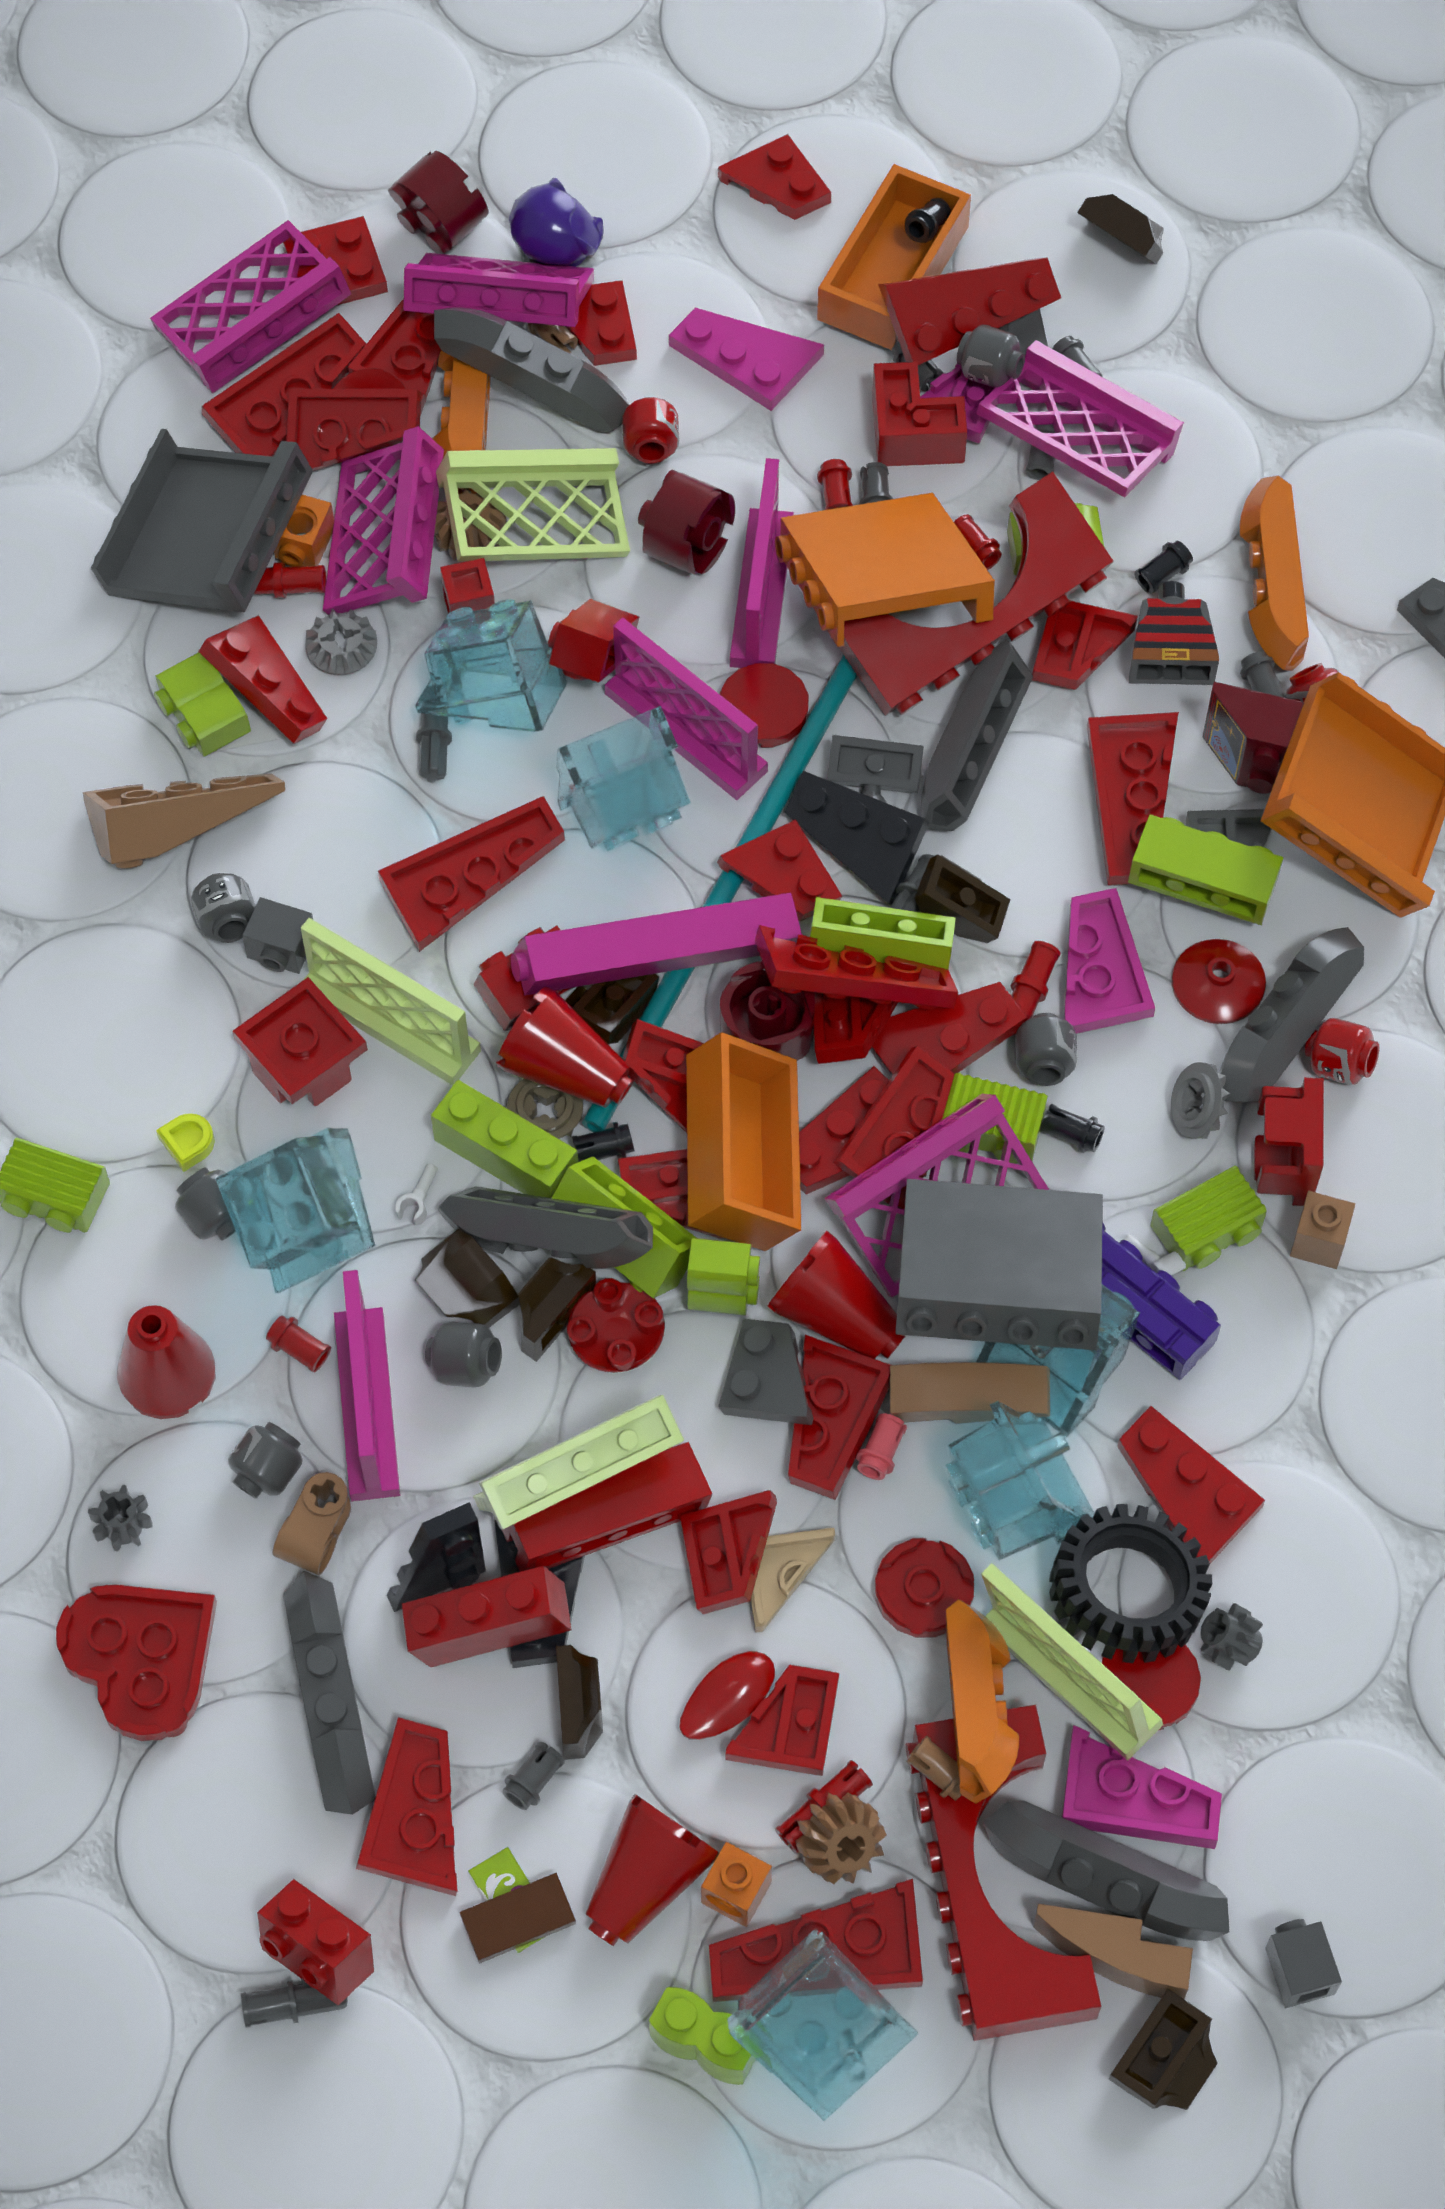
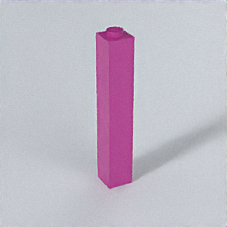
[511,893,802,995]

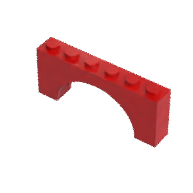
[839,472,1113,716]
[906,1704,1102,2041]

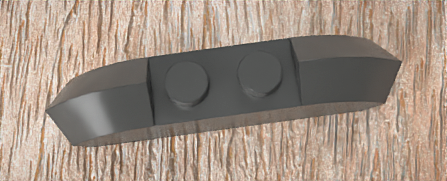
[434,307,629,432]
[921,639,1033,831]
[1219,927,1364,1102]
[439,1186,653,1269]
[283,1571,376,1815]
[983,1801,1230,1941]

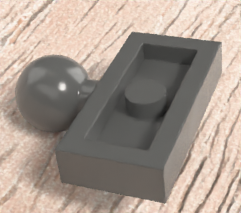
[827,735,924,803]

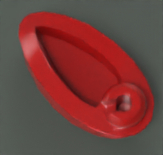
[679,1651,775,1740]

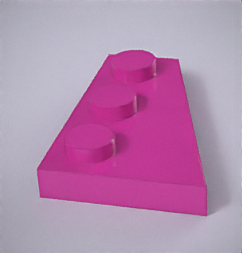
[669,307,824,411]
[1064,888,1155,1034]
[1062,1725,1222,1849]

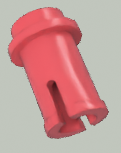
[856,1413,907,1480]

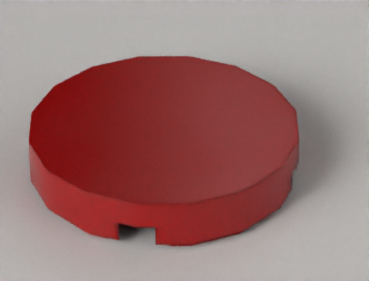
[720,663,809,748]
[875,1538,974,1638]
[1102,1644,1201,1730]

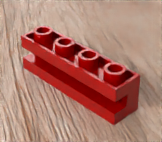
[502,1442,713,1572]

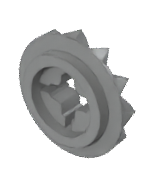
[305,609,377,675]
[1171,1062,1230,1139]

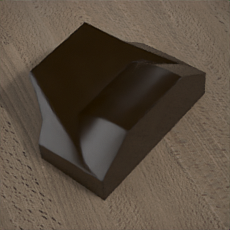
[1077,194,1164,264]
[914,854,1011,943]
[565,974,659,1044]
[415,1229,520,1328]
[518,1257,596,1362]
[556,1645,603,1760]
[1108,1989,1218,2110]

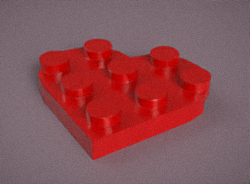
[56,1585,217,1741]

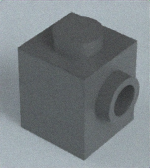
[242,897,313,974]
[1265,1919,1342,2008]

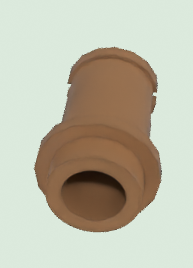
[526,322,578,353]
[906,1736,961,1801]

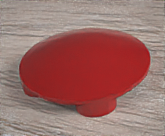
[567,1278,665,1373]

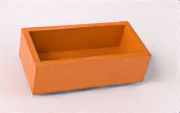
[817,164,971,350]
[686,1032,801,1251]

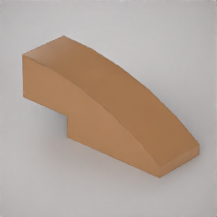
[890,1362,1050,1424]
[1033,1904,1193,1999]

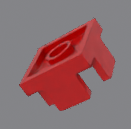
[233,977,368,1106]
[1254,1077,1324,1206]

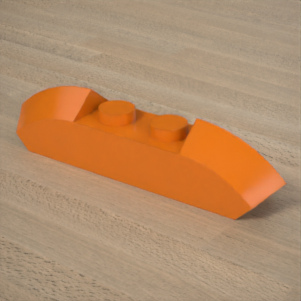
[432,350,491,495]
[1240,475,1309,671]
[946,1599,1019,1804]

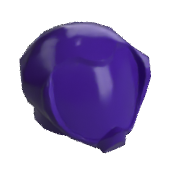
[509,178,604,267]

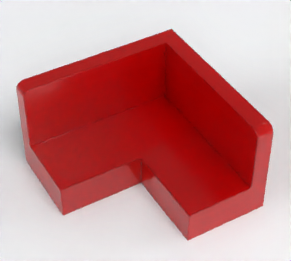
[872,362,967,466]

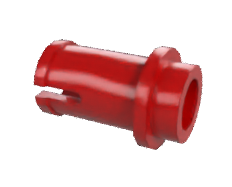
[817,459,853,510]
[954,514,1002,570]
[266,1315,332,1373]

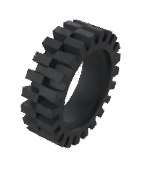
[1049,1504,1213,1663]

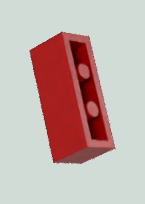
[402,1566,572,1668]

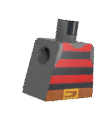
[1129,581,1219,685]

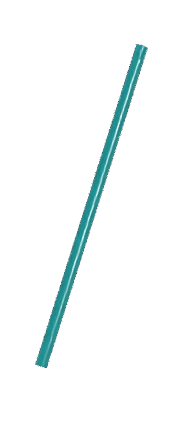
[582,655,857,1132]

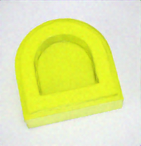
[156,1113,215,1172]

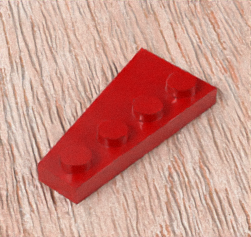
[1087,712,1179,885]
[755,925,958,1010]

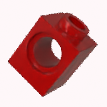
[440,558,497,633]

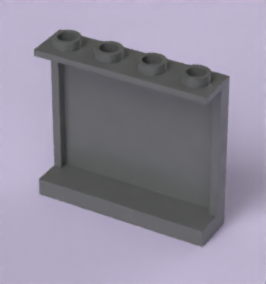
[91,429,313,612]
[895,1179,1103,1350]

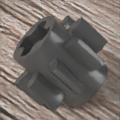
[88,1485,153,1552]
[1200,1603,1263,1671]

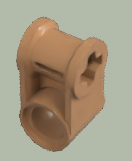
[273,1472,351,1576]

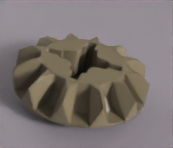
[507,1079,583,1139]

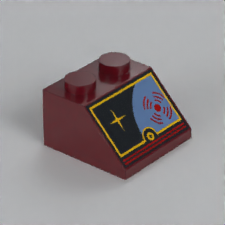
[1202,681,1304,794]

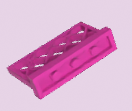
[150,220,351,393]
[404,253,594,327]
[976,340,1184,498]
[323,426,444,615]
[730,458,794,668]
[605,617,768,800]
[824,1093,1049,1298]
[334,1270,400,1502]

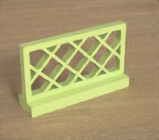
[436,448,630,562]
[301,918,481,1085]
[473,1395,684,1529]
[981,1563,1163,1761]

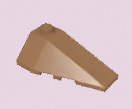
[83,773,285,868]

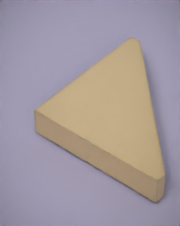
[751,1528,835,1633]

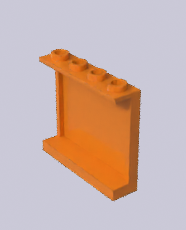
[775,492,995,647]
[1261,672,1445,918]

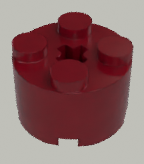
[388,151,489,254]
[638,470,736,575]
[720,961,815,1061]

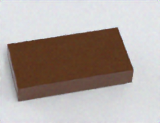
[460,1872,576,1964]

